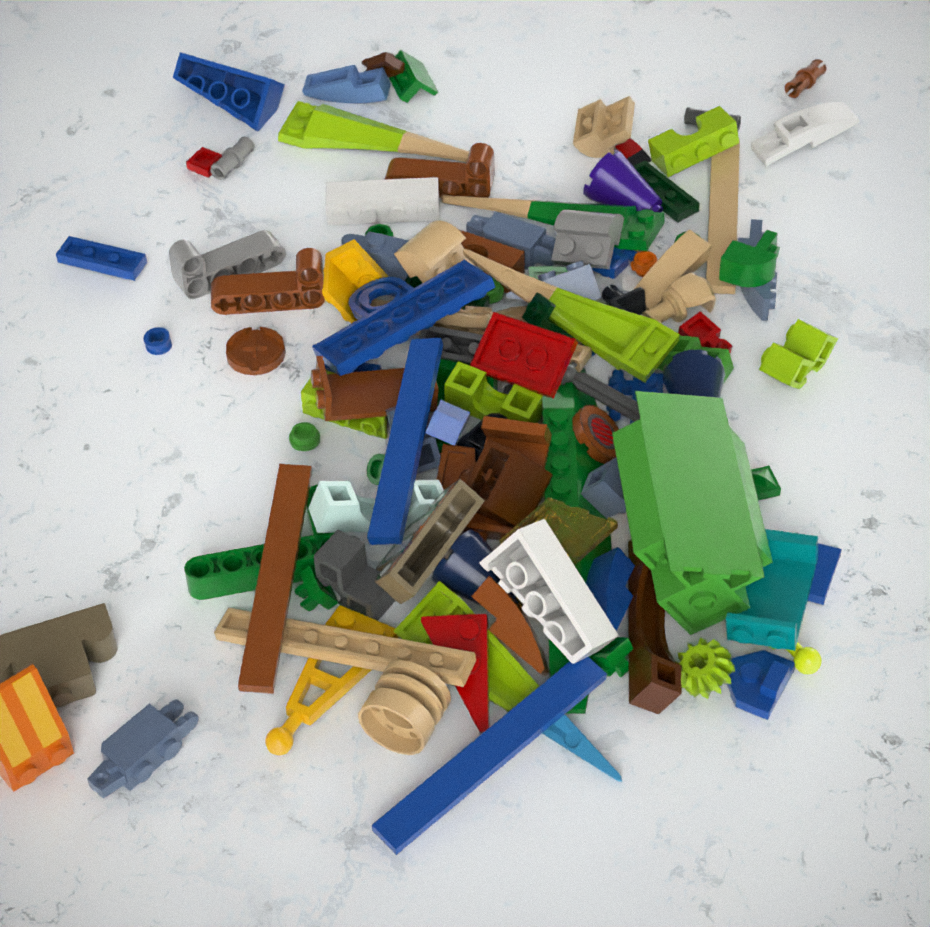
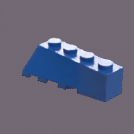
[172,52,285,132]

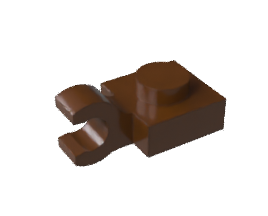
[361,52,405,78]

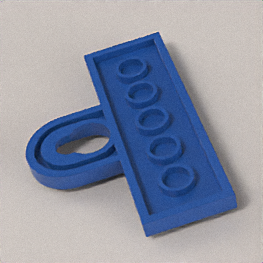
[312,260,495,376]

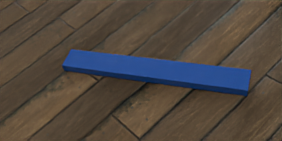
[367,338,443,545]
[372,657,607,855]

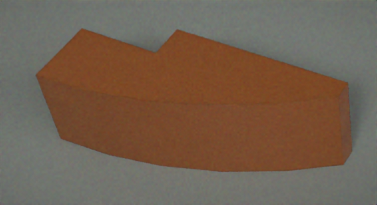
[471,576,549,677]

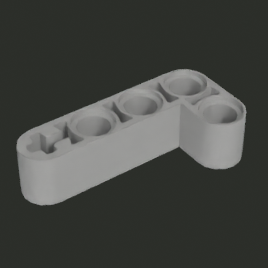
[169,230,286,299]

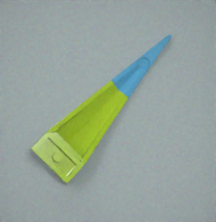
[394,581,622,782]

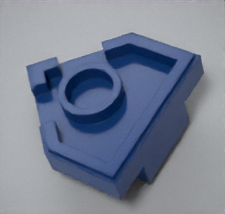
[727,650,795,720]

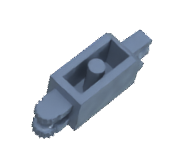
[466,211,556,270]
[341,231,417,281]
[87,699,199,798]

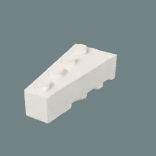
[479,519,619,664]

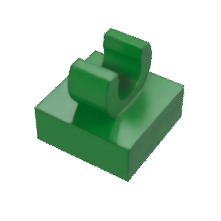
[294,566,338,611]
[588,637,634,677]

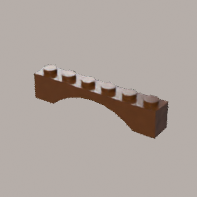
[628,540,682,715]

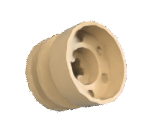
[358,660,451,755]

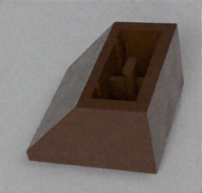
[466,439,553,529]

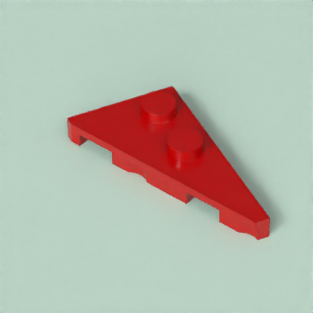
[421,614,490,733]

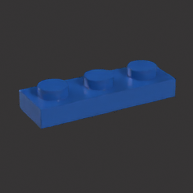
[56,236,147,281]

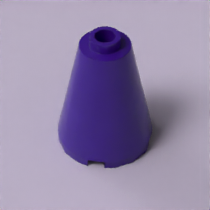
[583,149,663,212]

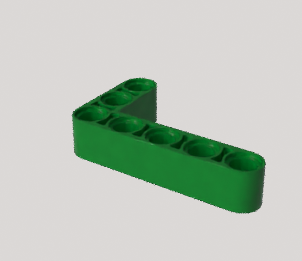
[184,484,334,600]

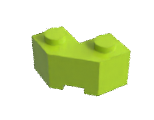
[758,319,838,389]

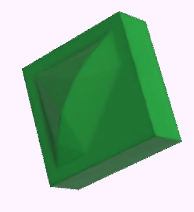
[751,466,781,501]

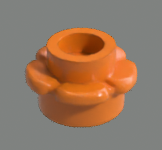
[631,251,658,277]

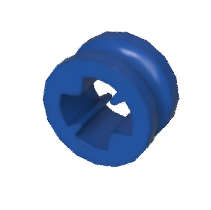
[143,327,172,355]

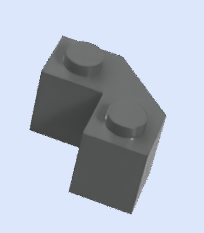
[314,530,395,621]

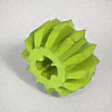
[677,637,735,699]

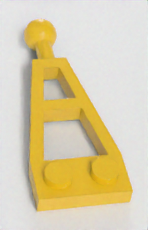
[265,605,398,756]

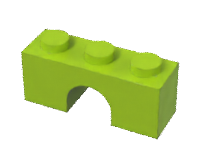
[648,106,739,177]
[444,361,543,423]

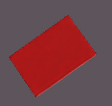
[470,312,578,399]

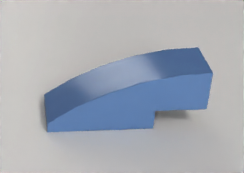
[302,65,391,104]

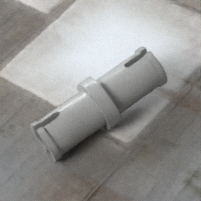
[210,137,255,180]

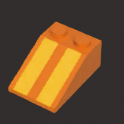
[0,664,74,792]

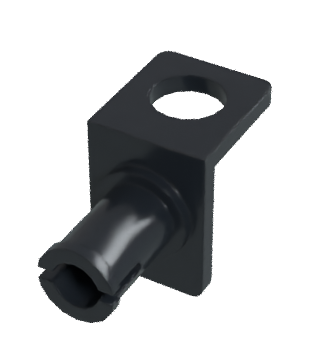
[601,284,646,315]

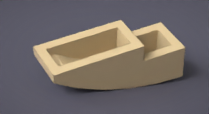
[634,229,712,311]

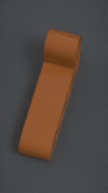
[384,143,495,198]
[211,248,325,315]

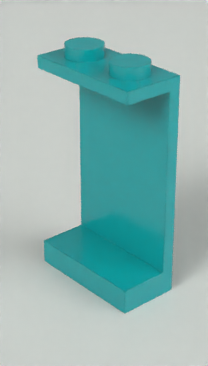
[726,529,818,651]

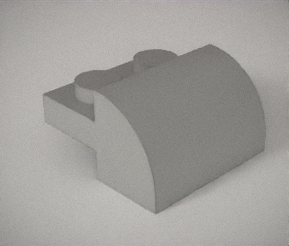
[551,210,624,269]

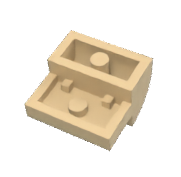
[573,96,635,158]
[394,220,475,284]

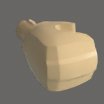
[642,273,716,323]

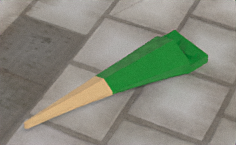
[441,195,665,251]

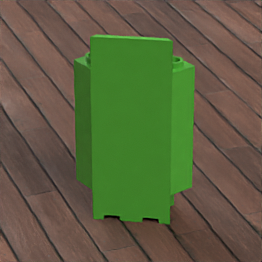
[612,391,773,635]

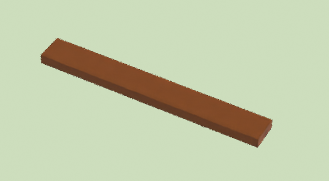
[238,464,312,694]

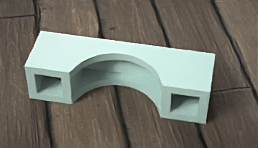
[308,480,444,533]

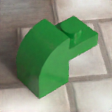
[719,230,780,287]

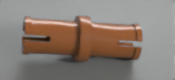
[784,59,827,98]

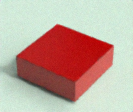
[186,147,222,178]

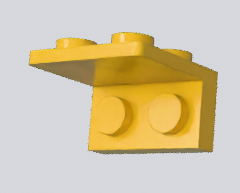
[322,239,388,323]

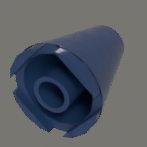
[663,350,725,398]
[432,529,524,610]

